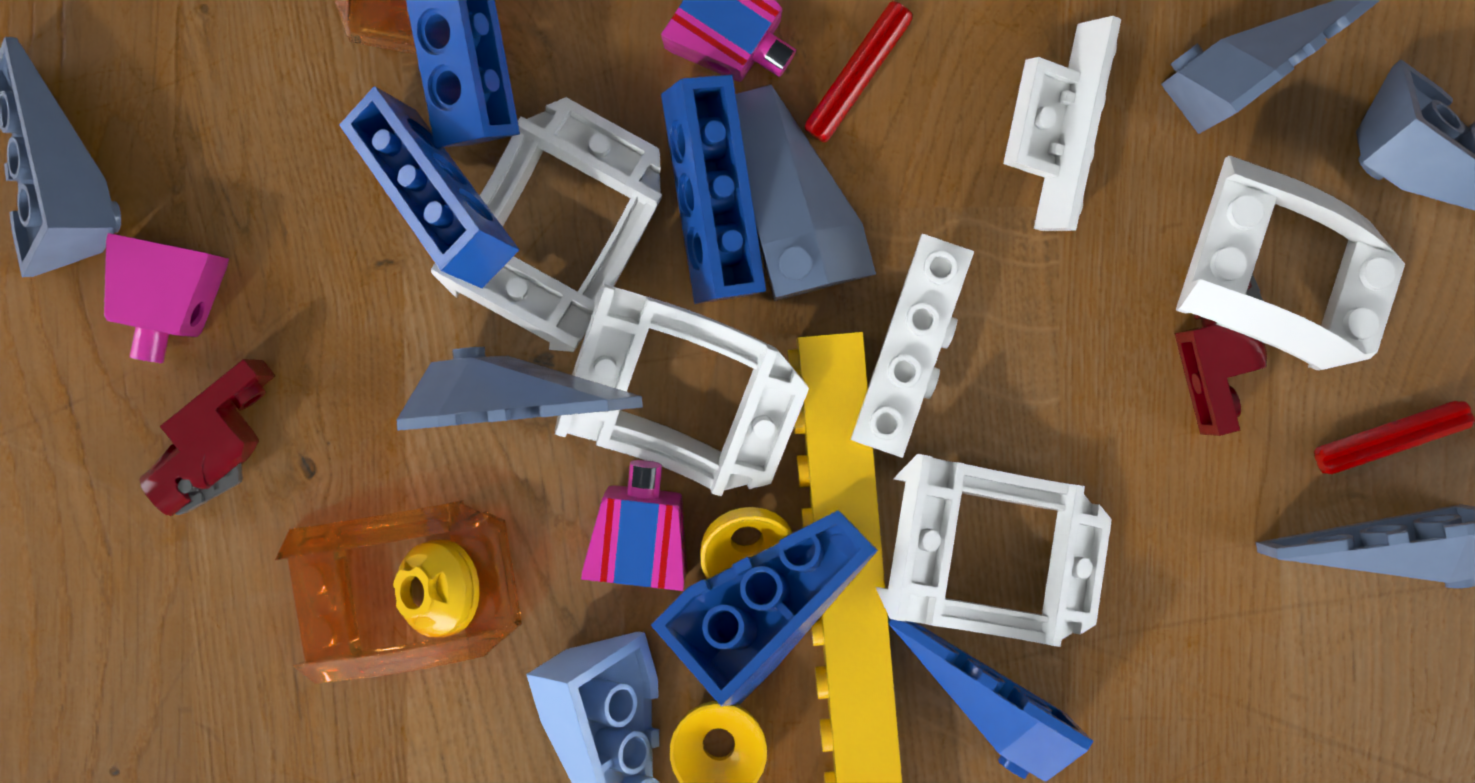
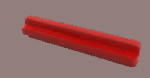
[805,1,913,143]
[1314,401,1475,475]

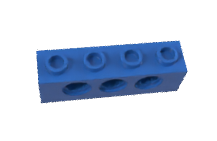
[406,0,520,148]
[661,75,766,304]
[339,86,520,288]

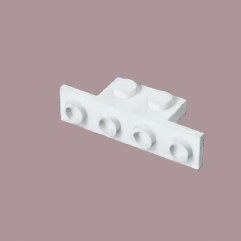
[1003,16,1121,231]
[850,234,974,458]

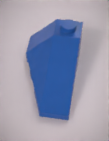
[651,510,878,706]
[887,613,1093,782]

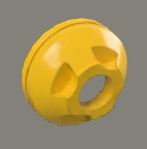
[700,507,793,579]
[393,539,480,637]
[670,701,767,783]

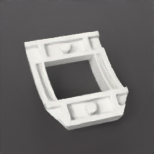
[431,97,662,352]
[1176,156,1405,370]
[555,284,809,496]
[876,454,1112,647]

